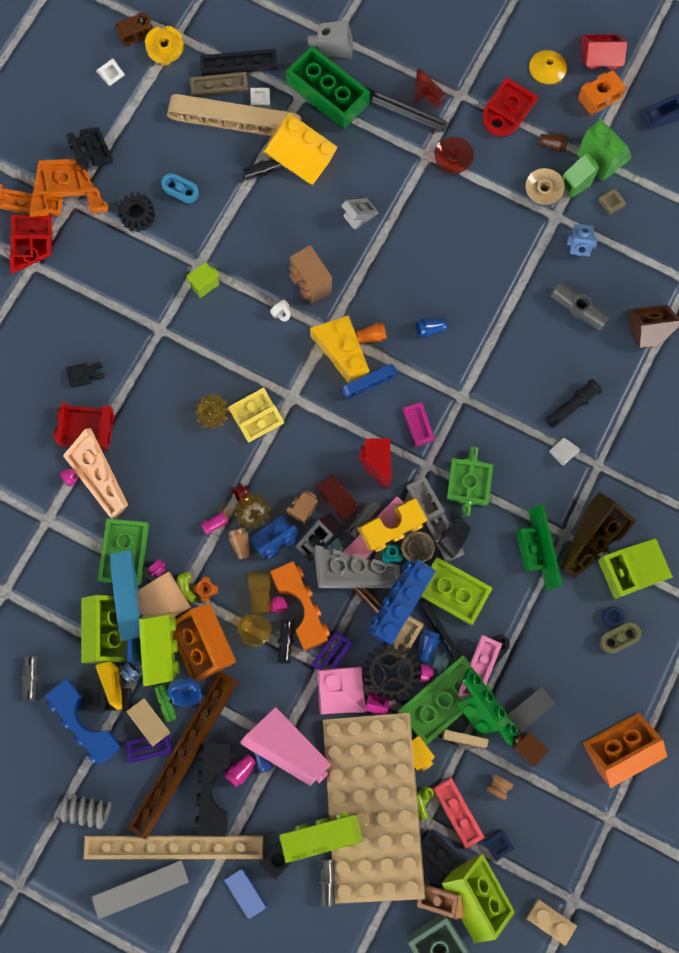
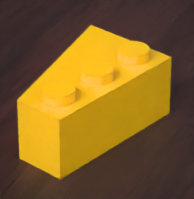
[310,315,369,383]

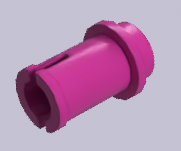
[200,512,229,535]

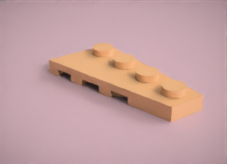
[63,428,128,519]

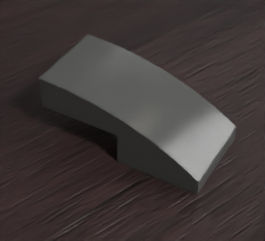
[507,686,556,732]

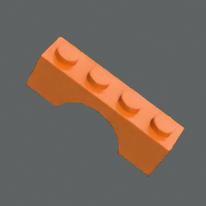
[270,561,330,652]

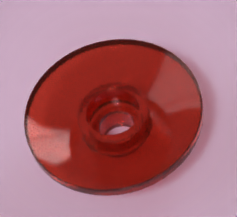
[435,137,474,174]

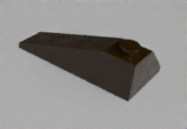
[561,492,636,578]

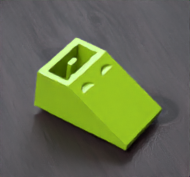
[598,538,673,600]

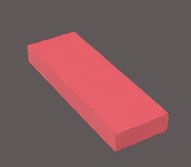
[432,777,485,849]

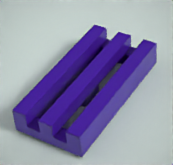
[311,630,353,670]
[125,734,173,764]

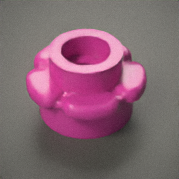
[147,559,166,578]

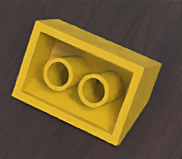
[263,113,337,185]

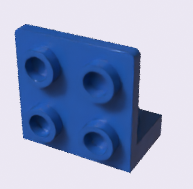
[249,515,298,560]

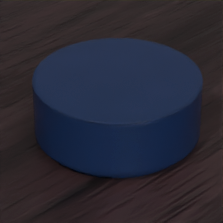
[602,606,624,628]

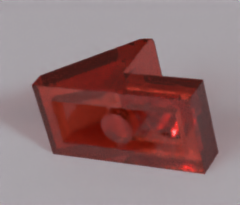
[414,68,446,108]

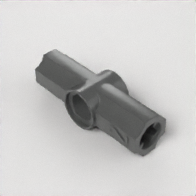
[550,282,610,331]

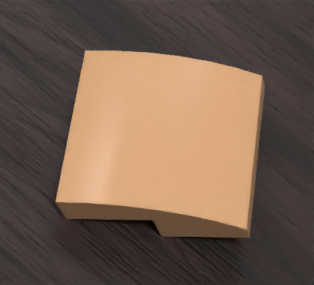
[138,572,191,618]

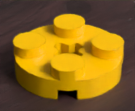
[145,26,184,66]

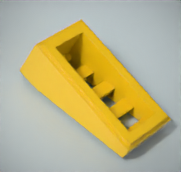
[96,661,122,710]

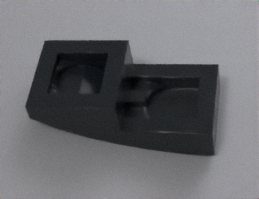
[438,513,471,559]
[83,688,132,711]

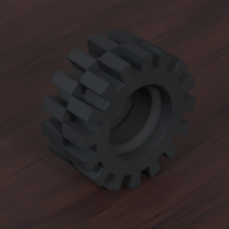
[118,192,155,232]

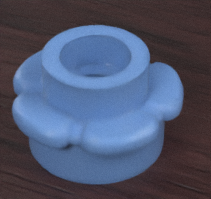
[120,662,140,682]

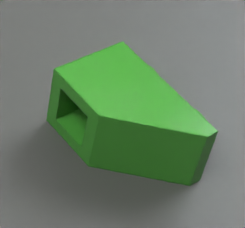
[562,153,599,198]

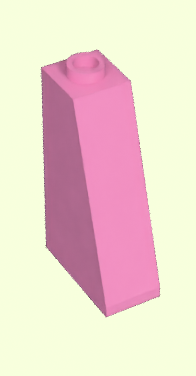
[240,707,331,786]

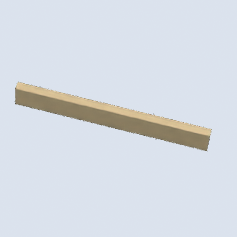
[84,835,264,859]

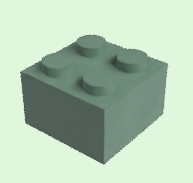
[407,914,470,953]

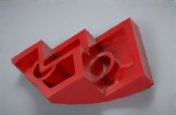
[10,215,53,274]

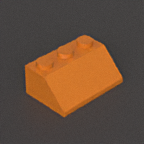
[173,604,236,682]
[583,712,667,788]

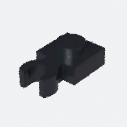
[66,362,105,388]

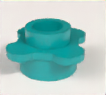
[380,543,403,564]

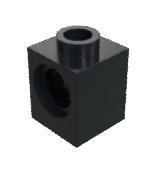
[259,842,291,880]

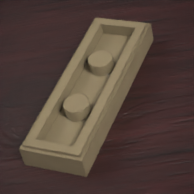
[190,72,249,98]

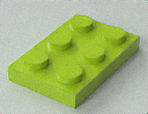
[421,557,492,626]

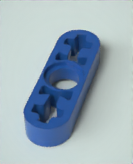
[341,364,398,399]

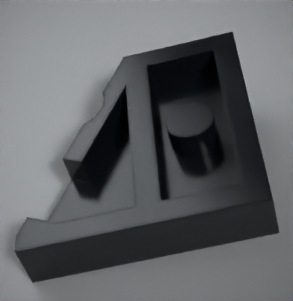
[421,828,465,889]

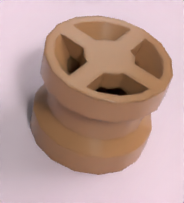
[486,774,513,801]

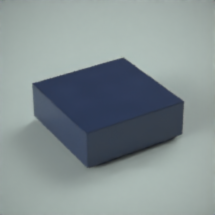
[483,829,515,862]

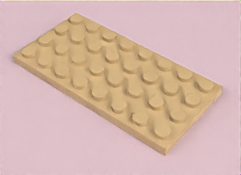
[323,713,426,904]

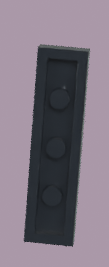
[200,49,278,76]

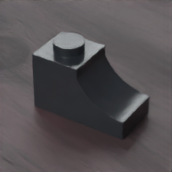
[295,512,345,561]

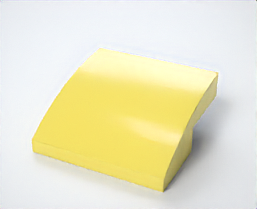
[228,387,284,443]

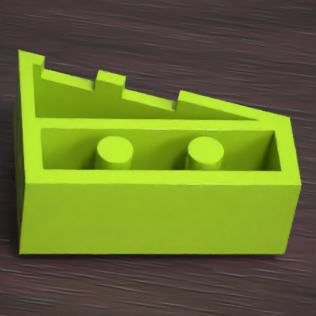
[279,812,364,863]

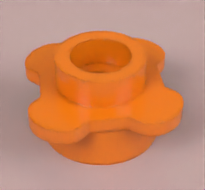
[193,577,218,602]

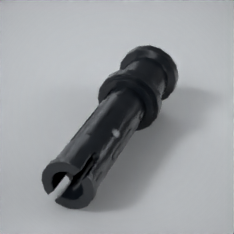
[545,379,602,429]

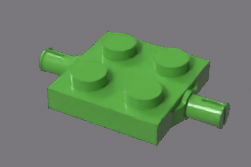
[446,447,493,517]

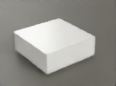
[250,88,270,109]

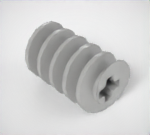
[61,793,111,829]

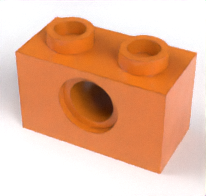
[578,70,627,116]

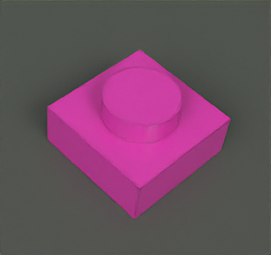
[365,691,390,715]

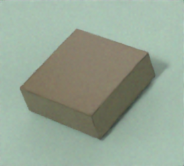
[598,188,626,215]

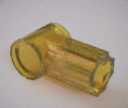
[248,571,271,614]

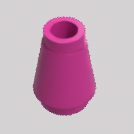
[224,754,257,788]

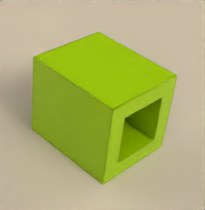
[187,262,219,298]

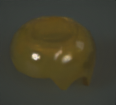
[237,614,272,647]

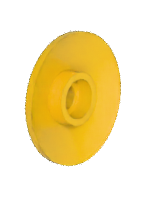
[529,50,567,85]

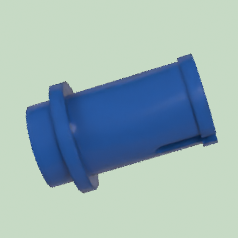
[250,750,273,774]

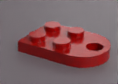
[482,77,539,137]

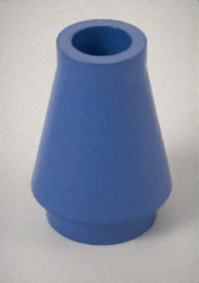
[416,318,447,338]
[417,629,441,663]

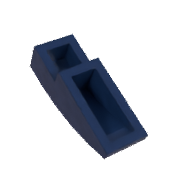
[641,93,679,128]

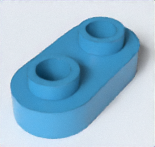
[161,173,199,203]

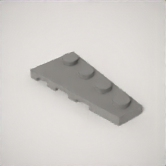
[314,545,401,588]

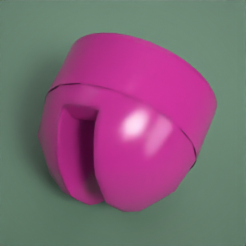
[59,469,78,487]
[270,596,288,613]
[417,664,434,682]

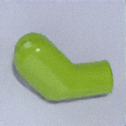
[177,572,198,604]

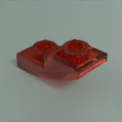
[315,474,360,520]

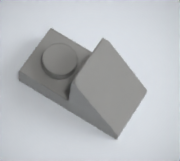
[342,198,379,229]

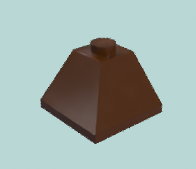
[628,305,679,349]

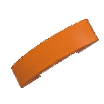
[0,184,63,216]

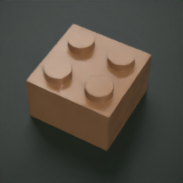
[289,245,332,304]

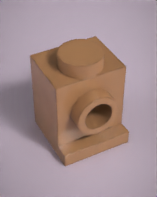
[286,490,318,526]

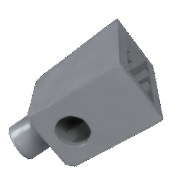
[308,20,353,59]

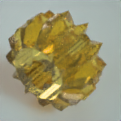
[193,394,230,429]
[234,493,271,529]

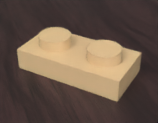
[526,899,577,946]

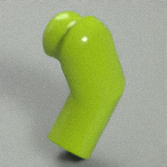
[417,787,434,821]

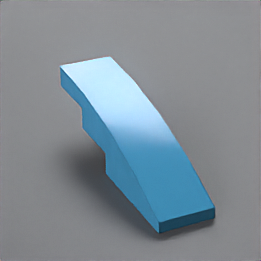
[110,550,142,641]

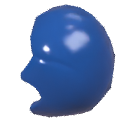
[167,676,202,707]

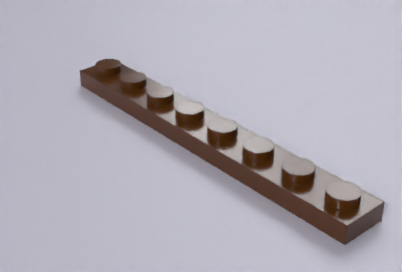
[127,671,239,840]

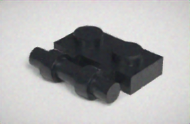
[67,127,113,170]

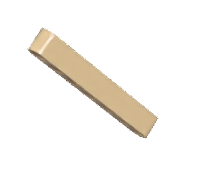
[167,94,301,136]

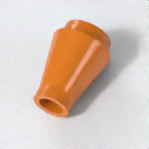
[356,322,387,343]

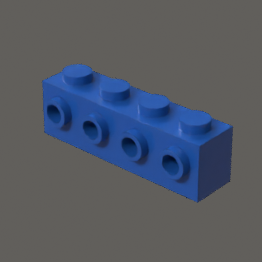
[367,559,436,645]

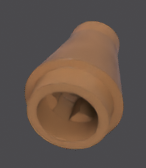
[228,528,251,560]

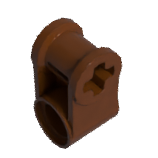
[115,12,153,46]

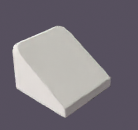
[96,58,125,86]
[549,438,580,466]

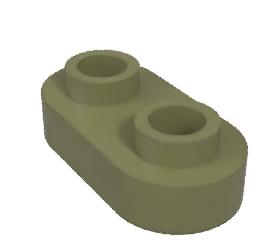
[599,622,641,654]

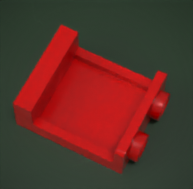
[53,402,115,451]

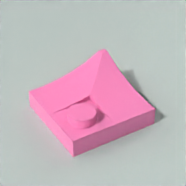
[318,666,366,714]

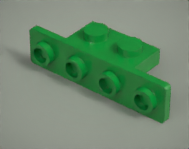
[516,504,562,590]
[456,667,518,746]

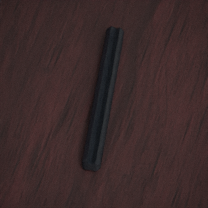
[362,85,447,132]

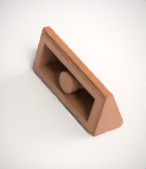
[417,884,464,919]

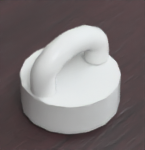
[270,300,290,322]

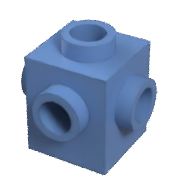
[567,223,597,257]

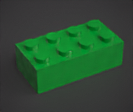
[286,46,370,130]

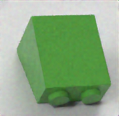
[577,119,632,181]

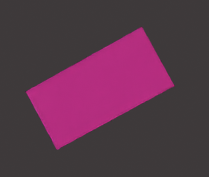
[402,402,435,447]

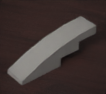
[407,477,464,563]
[91,860,189,919]

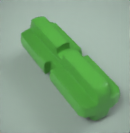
[155,684,176,722]

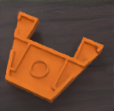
[29,159,108,217]

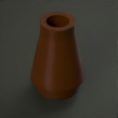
[539,133,569,153]

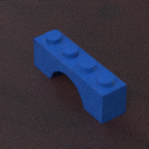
[45,679,124,765]

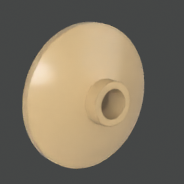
[525,168,565,205]

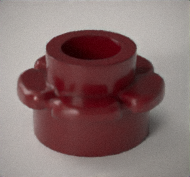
[233,483,251,503]

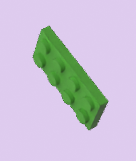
[397,655,492,745]

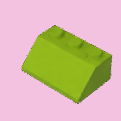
[81,595,128,664]
[139,613,179,686]
[442,853,515,943]

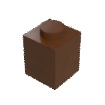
[512,732,549,767]

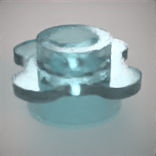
[432,652,449,673]

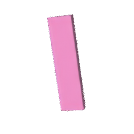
[343,497,404,559]

